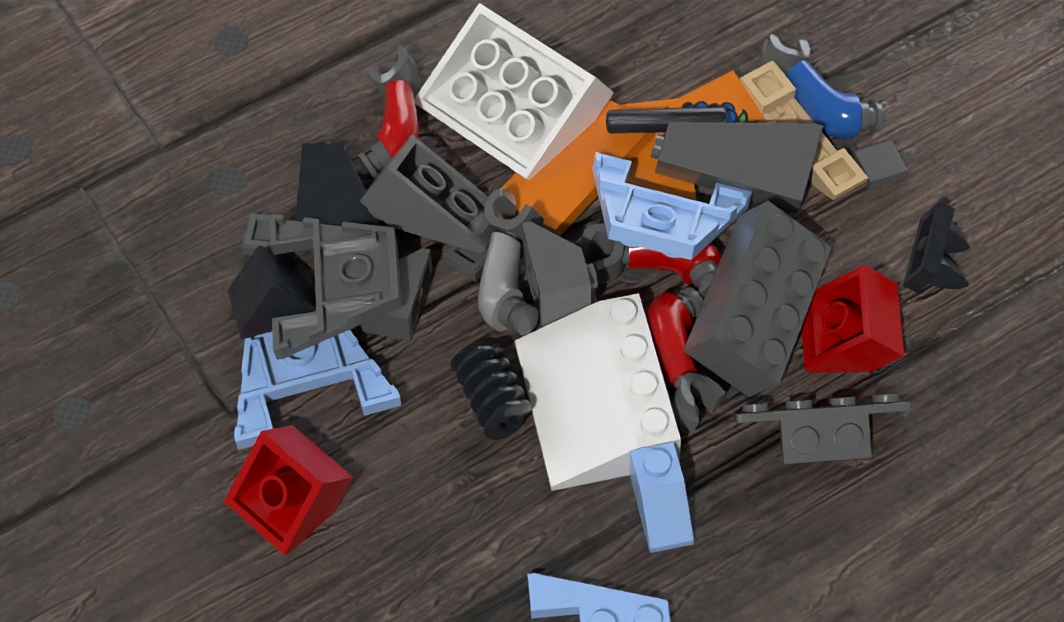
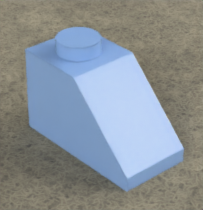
[630,442,694,553]

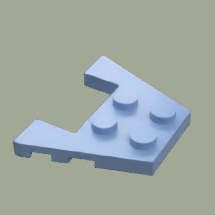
[592,152,752,260]
[234,330,401,450]
[528,573,670,622]

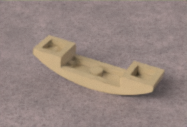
[740,60,868,200]

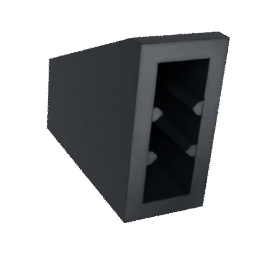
[295,142,379,226]

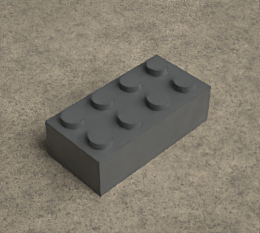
[683,201,832,397]

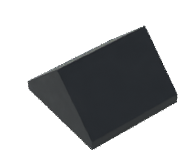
[227,245,316,340]

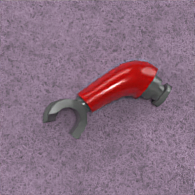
[358,44,422,179]
[576,223,722,300]
[645,287,726,434]

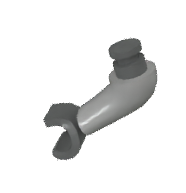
[478,188,545,336]

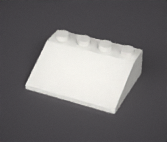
[414,3,614,180]
[515,293,681,491]

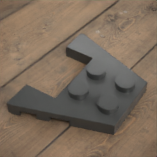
[269,214,402,360]

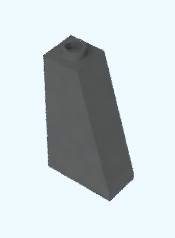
[651,122,823,213]

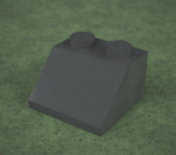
[522,221,598,328]

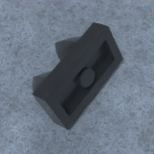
[903,201,970,293]

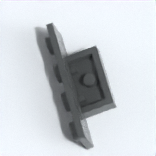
[733,393,912,464]

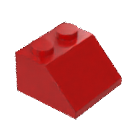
[801,264,904,373]
[224,425,354,555]

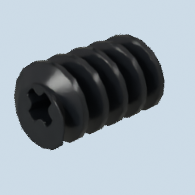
[450,344,532,440]

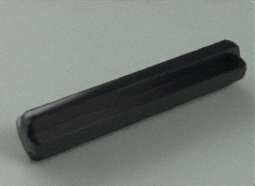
[606,107,727,134]

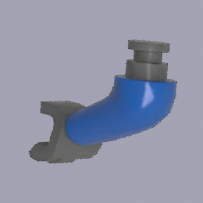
[759,33,884,139]

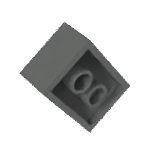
[360,135,497,254]

